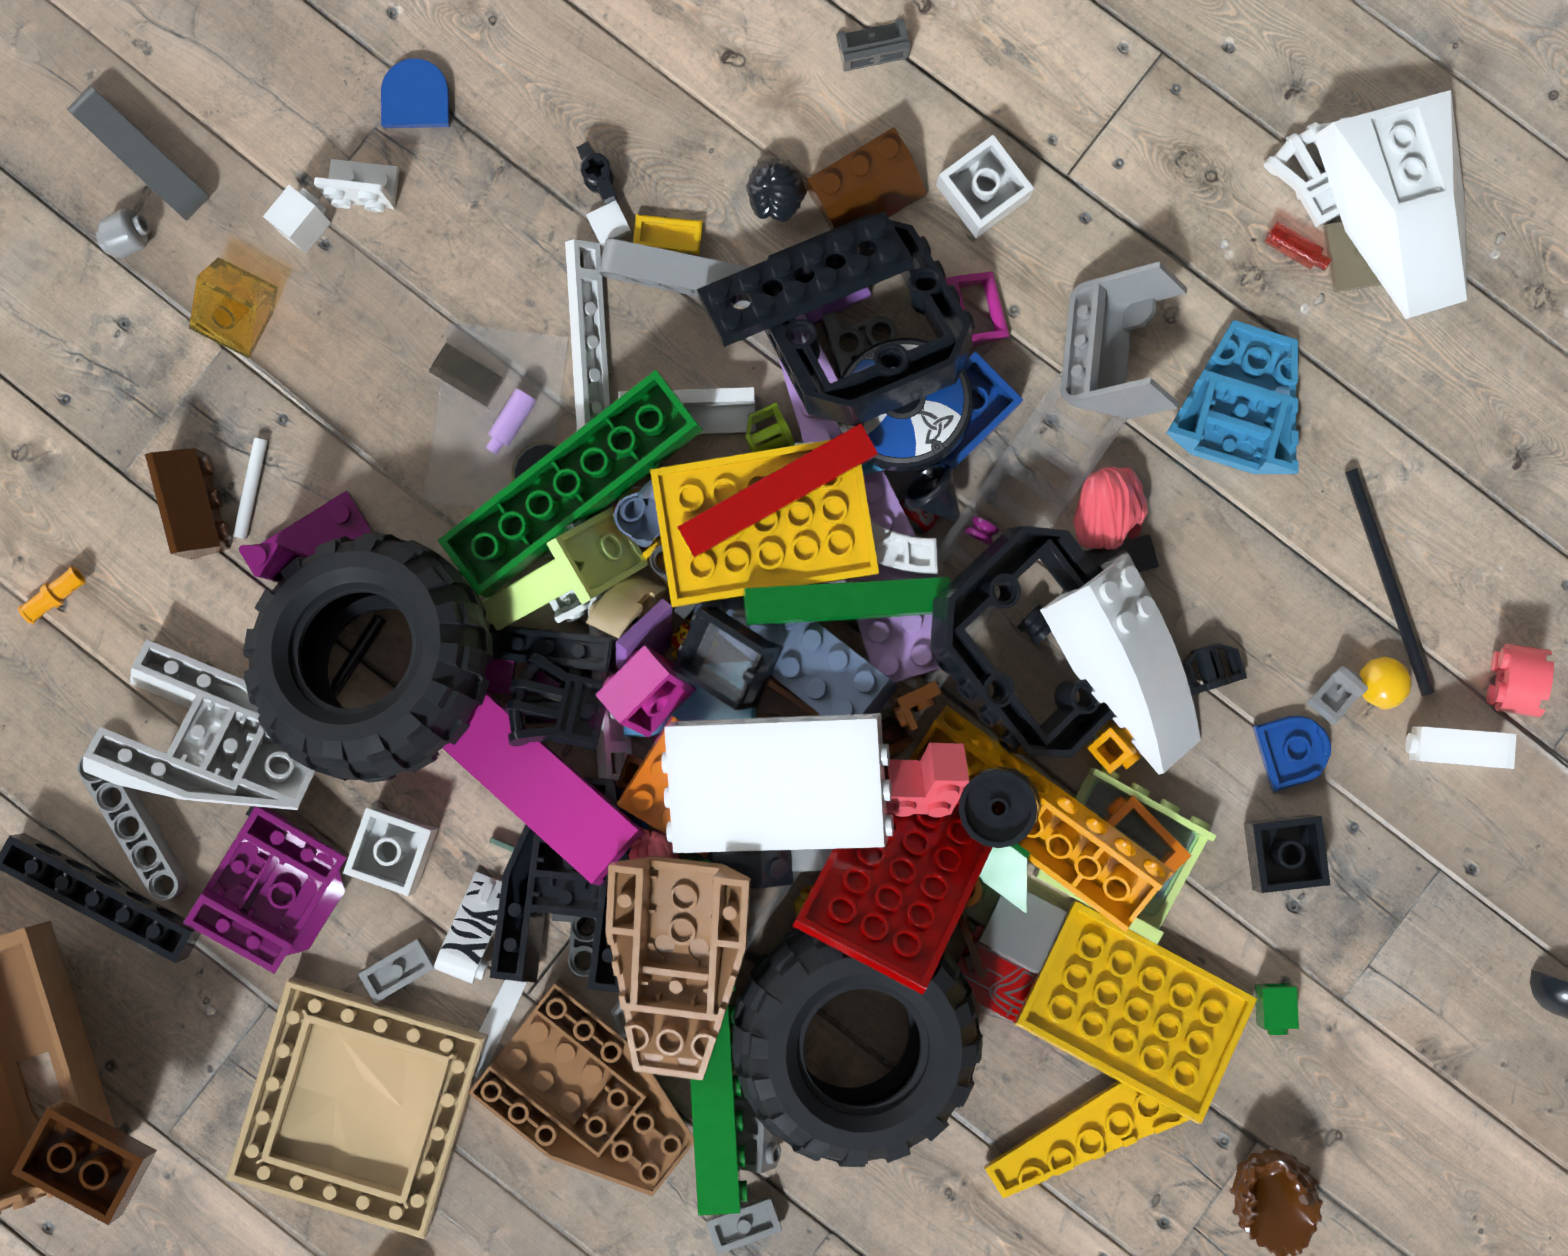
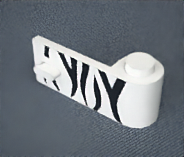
[434,871,502,984]

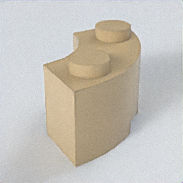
[586,574,671,639]

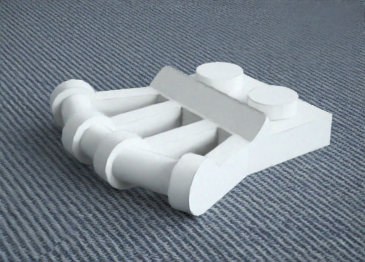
[1264,117,1350,228]

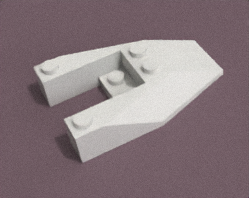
[83,639,316,810]

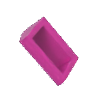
[945,272,1010,347]

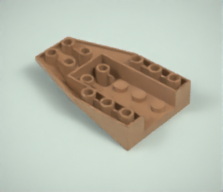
[468,979,694,1196]

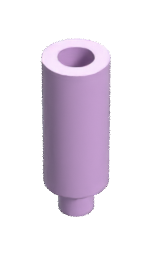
[485,388,537,455]

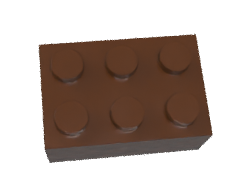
[12,1100,157,1225]

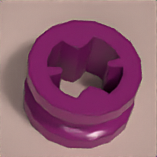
[965,516,1000,546]

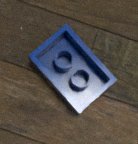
[935,351,1023,470]

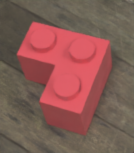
[884,743,969,817]

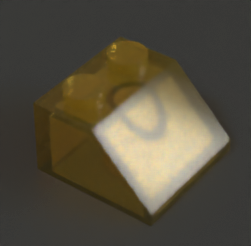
[189,257,278,358]

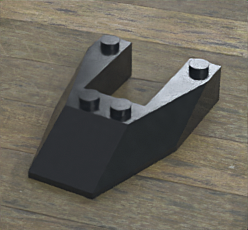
[489,777,630,993]

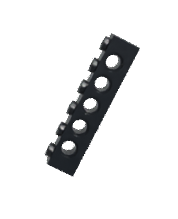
[0,833,201,963]

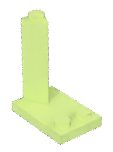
[481,506,649,631]

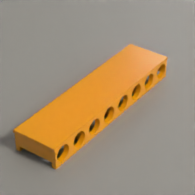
[909,705,1173,932]

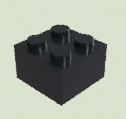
[1244,814,1331,893]

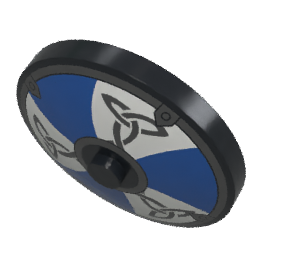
[837,338,973,472]

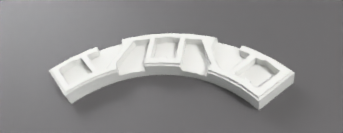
[795,442,938,574]

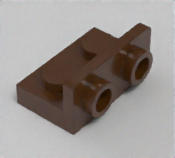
[890,681,942,731]

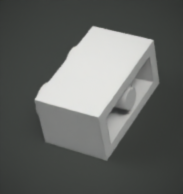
[263,185,331,254]

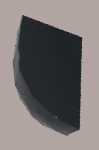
[1530,969,1568,1019]

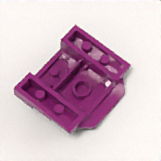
[183,806,347,974]

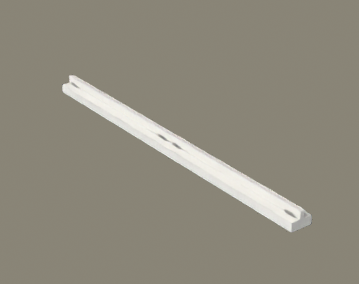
[565,239,632,781]

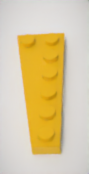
[983,1081,1190,1198]

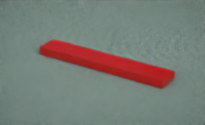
[677,423,878,558]

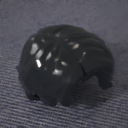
[746,157,807,222]

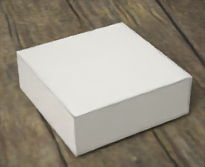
[586,200,632,247]

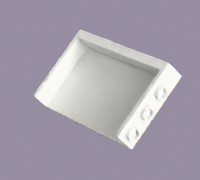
[662,713,894,853]

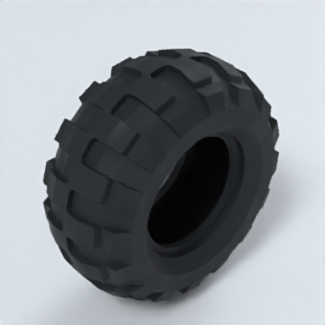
[243,533,493,783]
[731,928,983,1167]

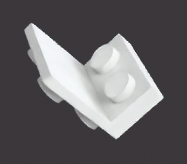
[314,159,400,212]

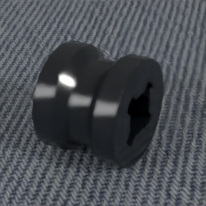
[1016,603,1051,646]

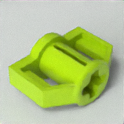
[745,402,795,453]

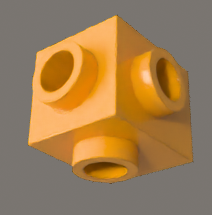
[1087,720,1142,774]

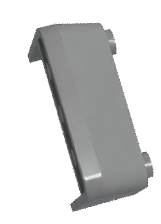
[1061,261,1187,419]

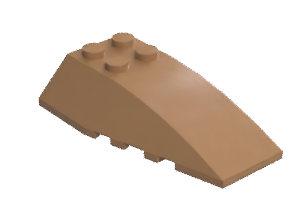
[605,856,751,1080]

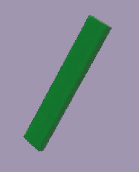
[743,577,951,625]

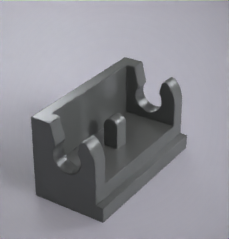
[836,18,911,72]

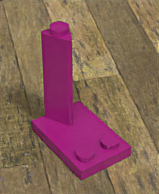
[239,491,374,583]

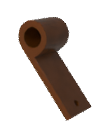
[958,879,988,979]

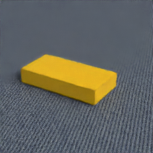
[633,214,703,257]

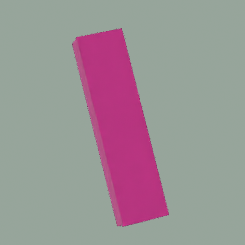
[443,692,645,886]

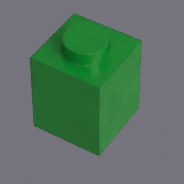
[1255,983,1299,1035]

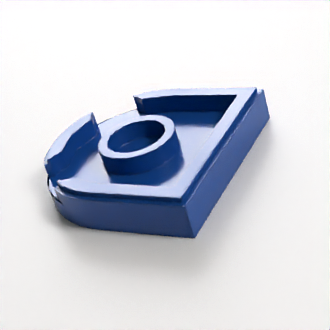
[381,58,450,128]
[1252,716,1331,792]

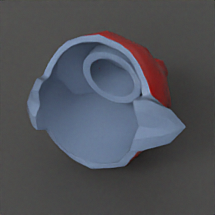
[613,479,660,547]

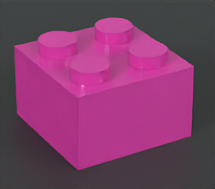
[595,645,697,738]

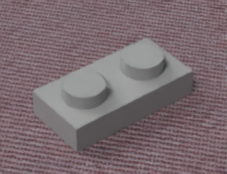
[358,938,435,1003]
[706,1196,782,1255]

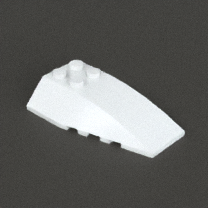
[1040,549,1201,775]

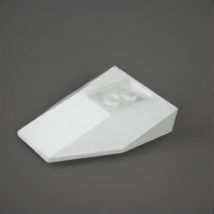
[1314,90,1467,319]

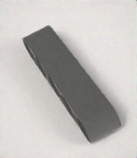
[67,85,210,221]

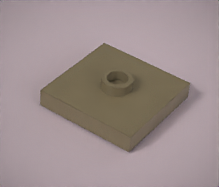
[1323,222,1382,292]

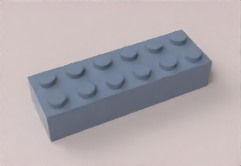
[692,596,899,715]

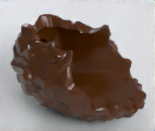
[1229,1147,1323,1256]

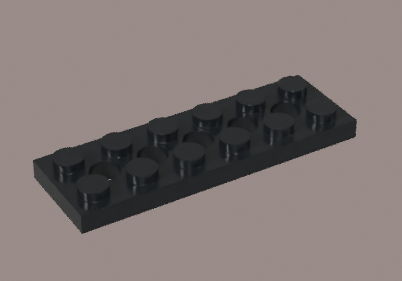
[697,211,914,347]

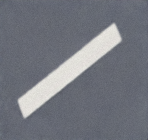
[476,943,544,1080]

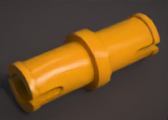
[18,566,86,624]

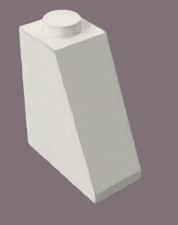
[1405,727,1517,769]

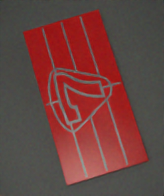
[956,924,1037,1022]

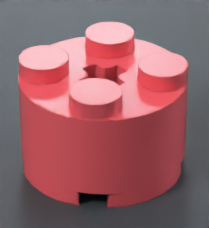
[1486,644,1554,717]

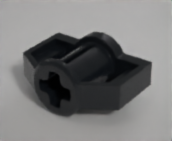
[576,141,618,205]
[1182,643,1247,695]

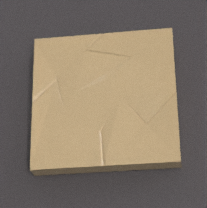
[226,976,488,1239]

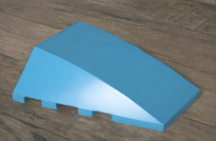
[1166,320,1299,474]

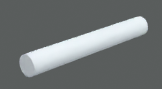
[233,438,268,539]

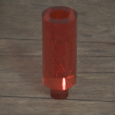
[1264,221,1331,271]

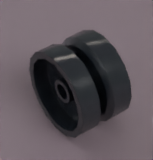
[958,766,1041,848]

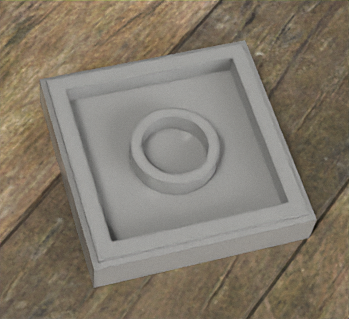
[977,891,1068,975]

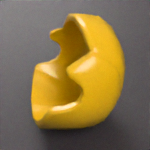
[1359,657,1412,710]

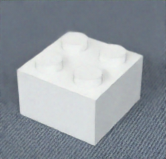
[936,135,1034,238]
[343,806,438,896]

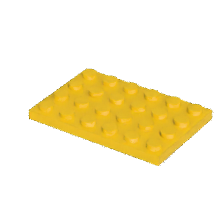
[650,439,879,608]
[1014,901,1257,1124]

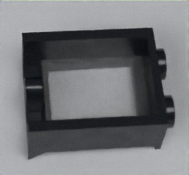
[673,606,784,710]

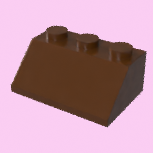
[807,127,927,229]
[145,448,231,560]

